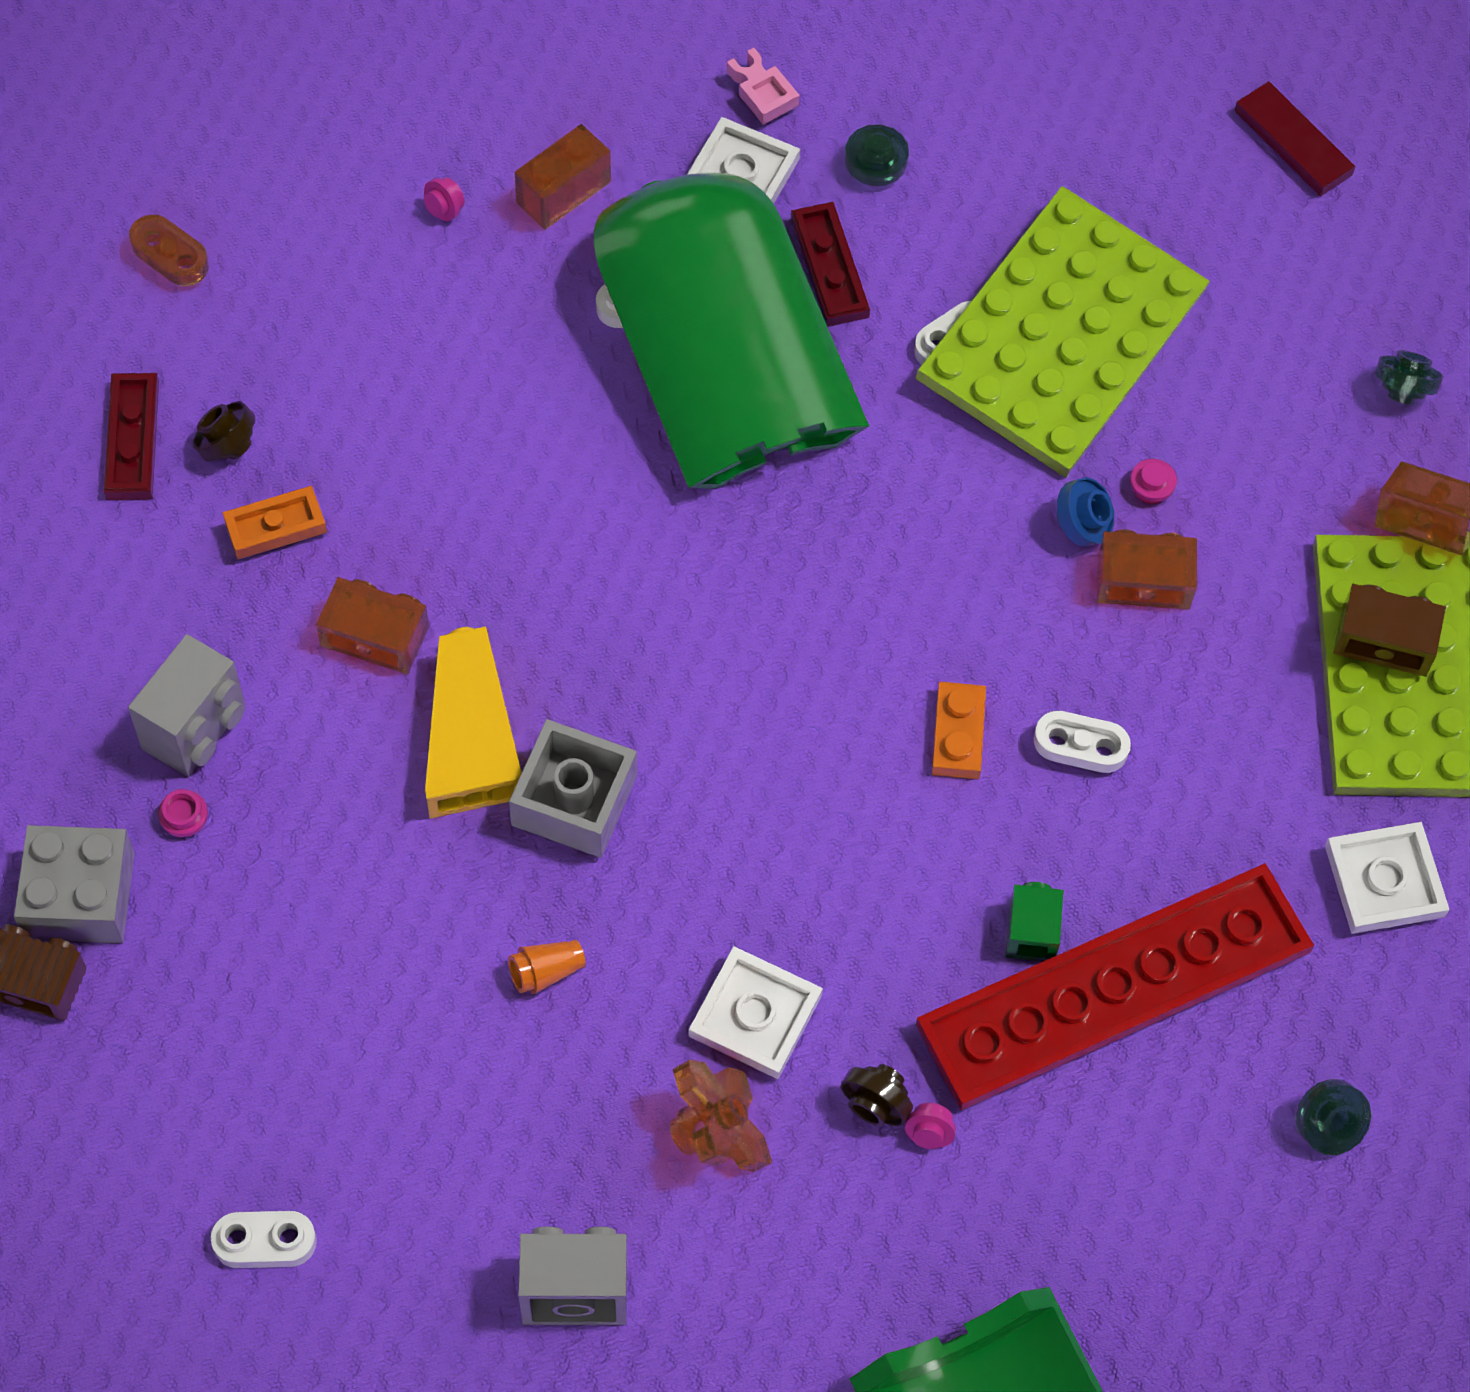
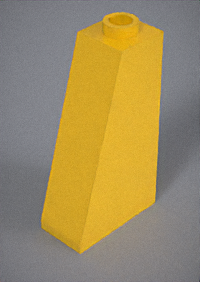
[425,626,522,819]

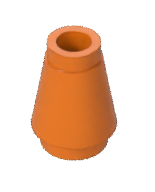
[508,939,586,994]

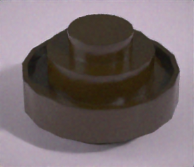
[193,401,255,461]
[840,1064,913,1127]

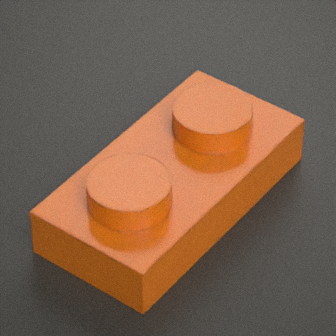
[222,485,327,560]
[931,681,986,779]

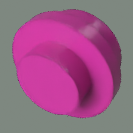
[424,178,464,221]
[1130,459,1177,504]
[158,789,208,837]
[905,1103,956,1149]

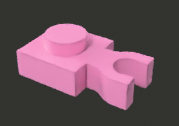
[727,48,800,125]

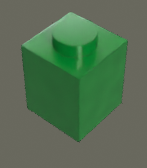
[1005,882,1064,962]

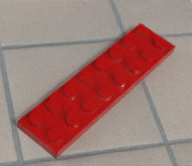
[915,863,1314,1111]

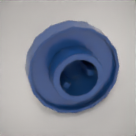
[1057,477,1115,547]

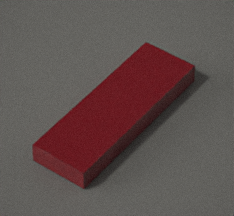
[1234,81,1356,197]
[790,202,870,327]
[104,373,159,500]

